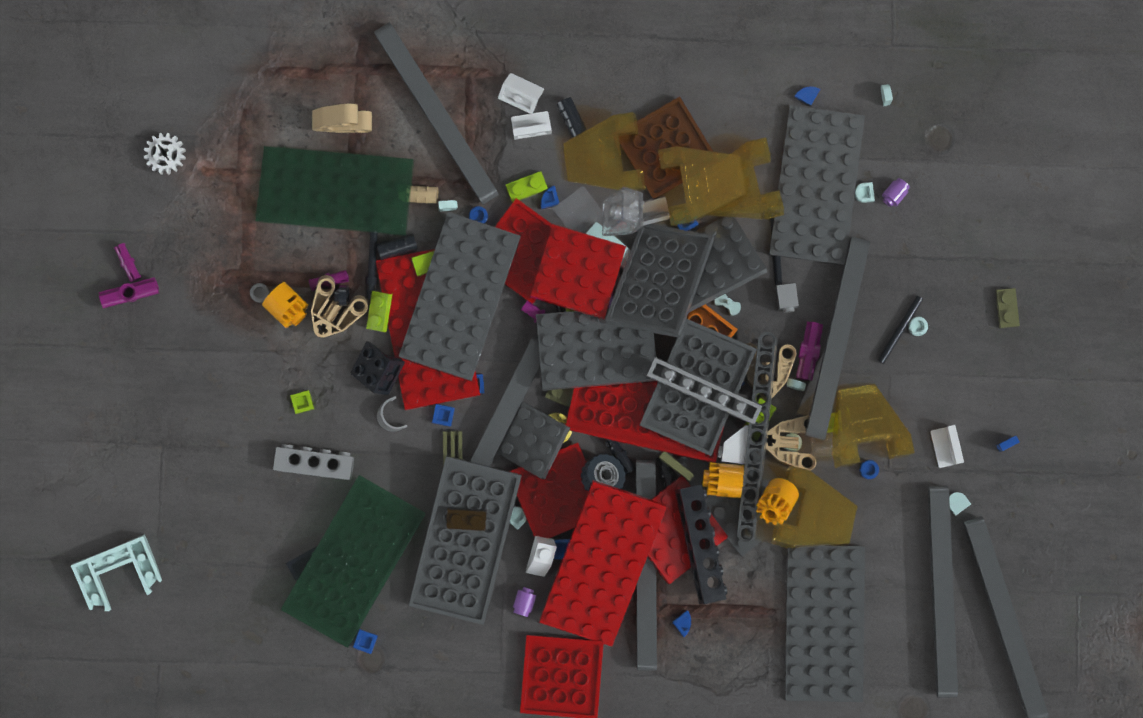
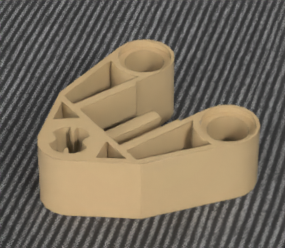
[312,104,372,133]
[311,275,368,337]
[746,343,796,401]
[760,415,816,472]

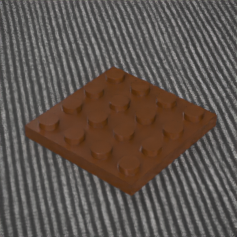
[614,96,719,199]

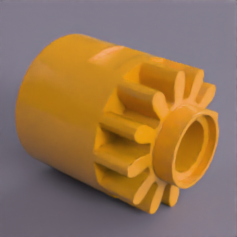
[262,282,309,328]
[702,462,744,498]
[756,478,799,525]

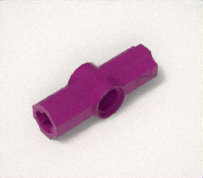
[99,277,160,309]
[796,321,823,381]

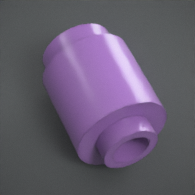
[882,178,910,207]
[513,587,537,617]

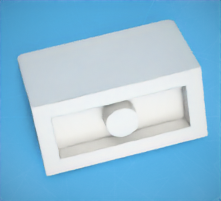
[498,73,544,114]
[511,111,552,140]
[930,425,964,468]

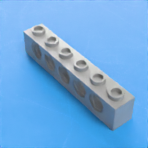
[647,358,762,425]

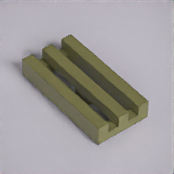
[443,431,463,467]
[658,452,694,481]

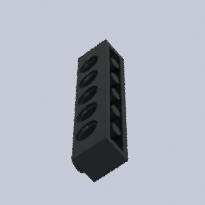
[675,485,727,604]

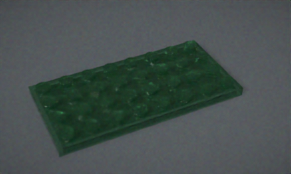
[255,146,414,236]
[280,475,426,648]

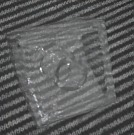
[602,187,644,236]

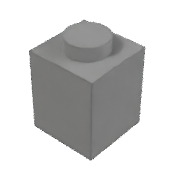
[775,283,799,313]

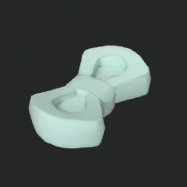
[714,294,741,316]

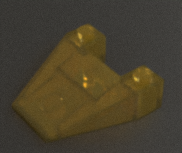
[563,112,645,192]
[697,137,784,219]
[658,146,746,226]
[831,384,915,468]
[771,466,857,548]

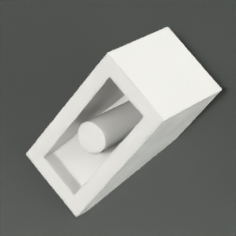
[718,425,749,465]
[525,536,557,577]

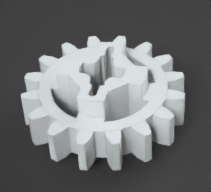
[144,133,186,175]

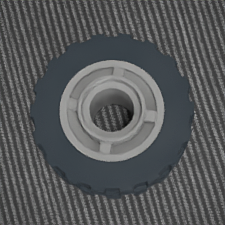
[581,454,626,492]

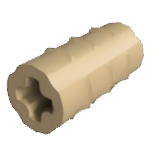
[398,185,439,204]

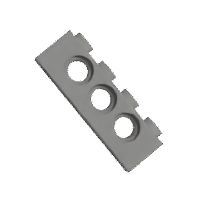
[273,444,354,481]

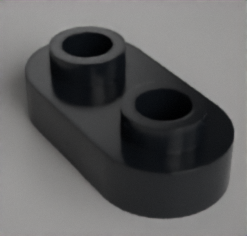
[335,285,349,306]

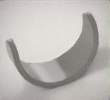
[377,396,408,431]

